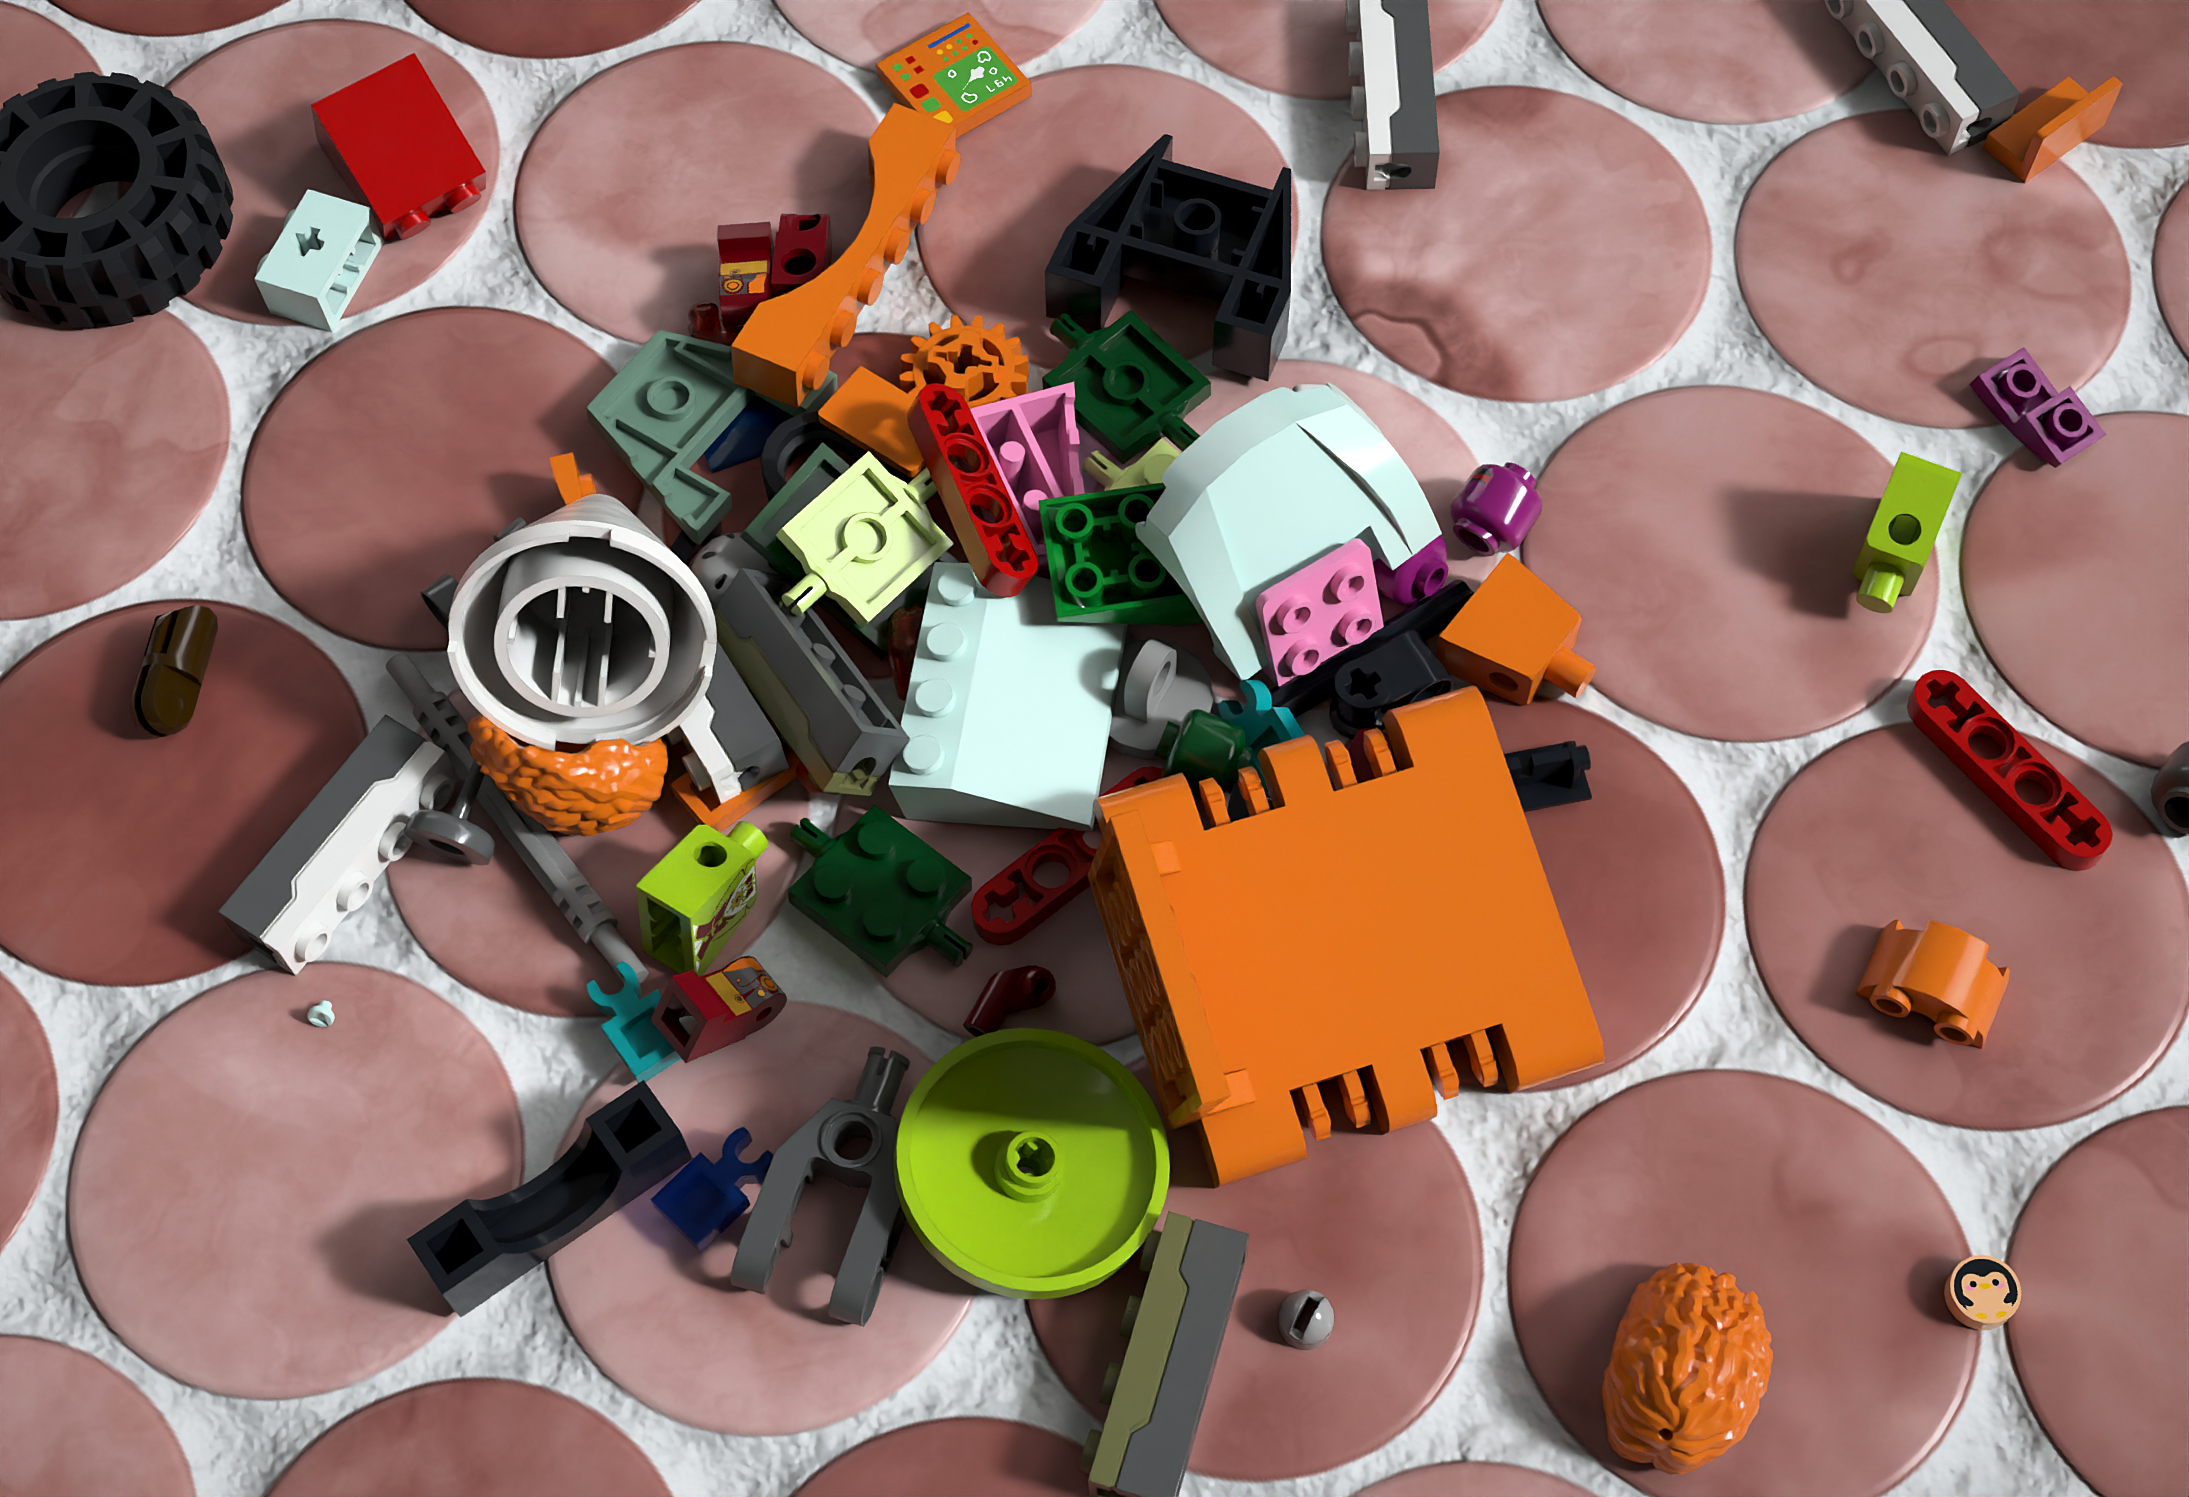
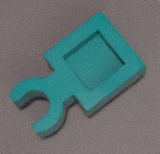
[1218,679,1305,795]
[587,961,689,1083]

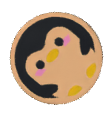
[1944,1255,2021,1330]

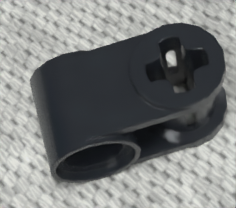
[1329,631,1454,739]

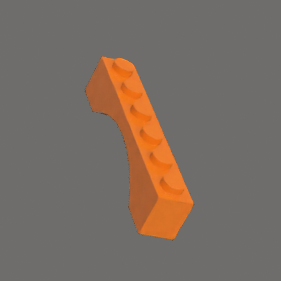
[731,103,961,409]

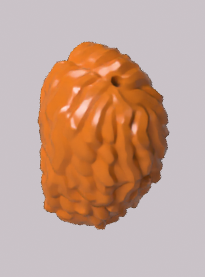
[468,713,668,836]
[1602,1262,1773,1475]

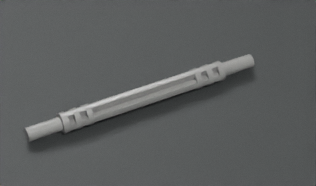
[386,653,649,984]

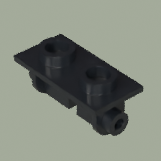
[1504,740,1592,812]

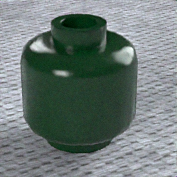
[1154,709,1254,800]

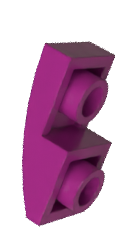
[1969,347,2106,468]

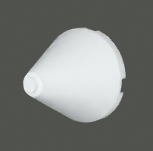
[447,494,717,751]

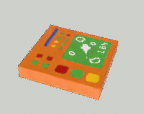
[876,12,1032,138]

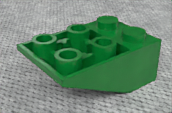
[1038,483,1204,626]

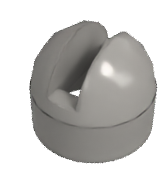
[1278,1289,1335,1350]

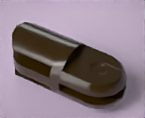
[130,605,218,737]

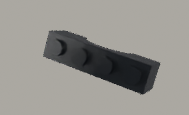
[406,1080,693,1318]

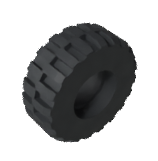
[0,72,234,328]

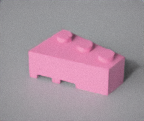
[956,382,1084,580]

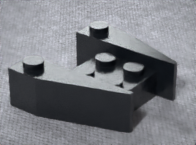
[1045,134,1291,381]

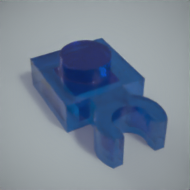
[650,1127,774,1253]

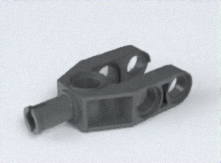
[731,1046,910,1327]

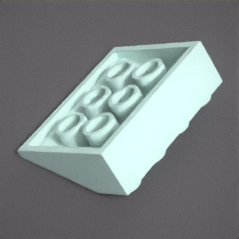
[888,562,1128,831]

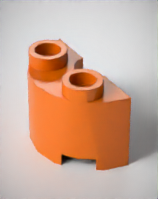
[1855,920,2010,1049]

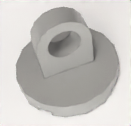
[1107,639,1214,760]

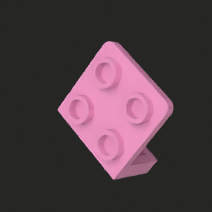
[1255,539,1384,687]

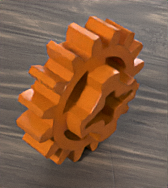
[899,315,1029,408]

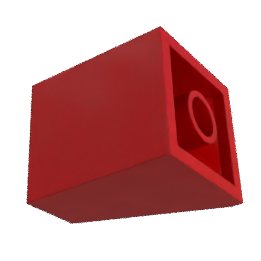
[311,53,486,241]

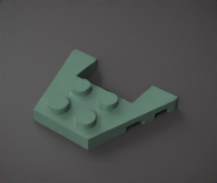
[586,329,838,545]

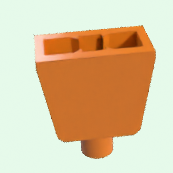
[1436,553,1597,706]

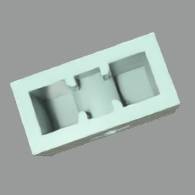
[254,189,384,332]

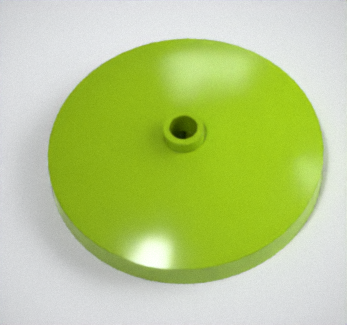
[893,1028,1170,1299]

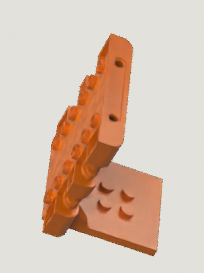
[1087,685,1605,1188]

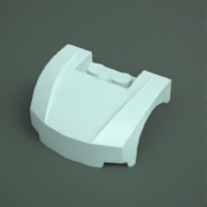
[1135,383,1442,681]

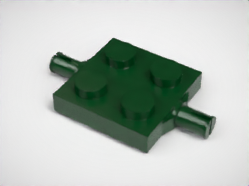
[1042,310,1211,464]
[788,804,973,978]

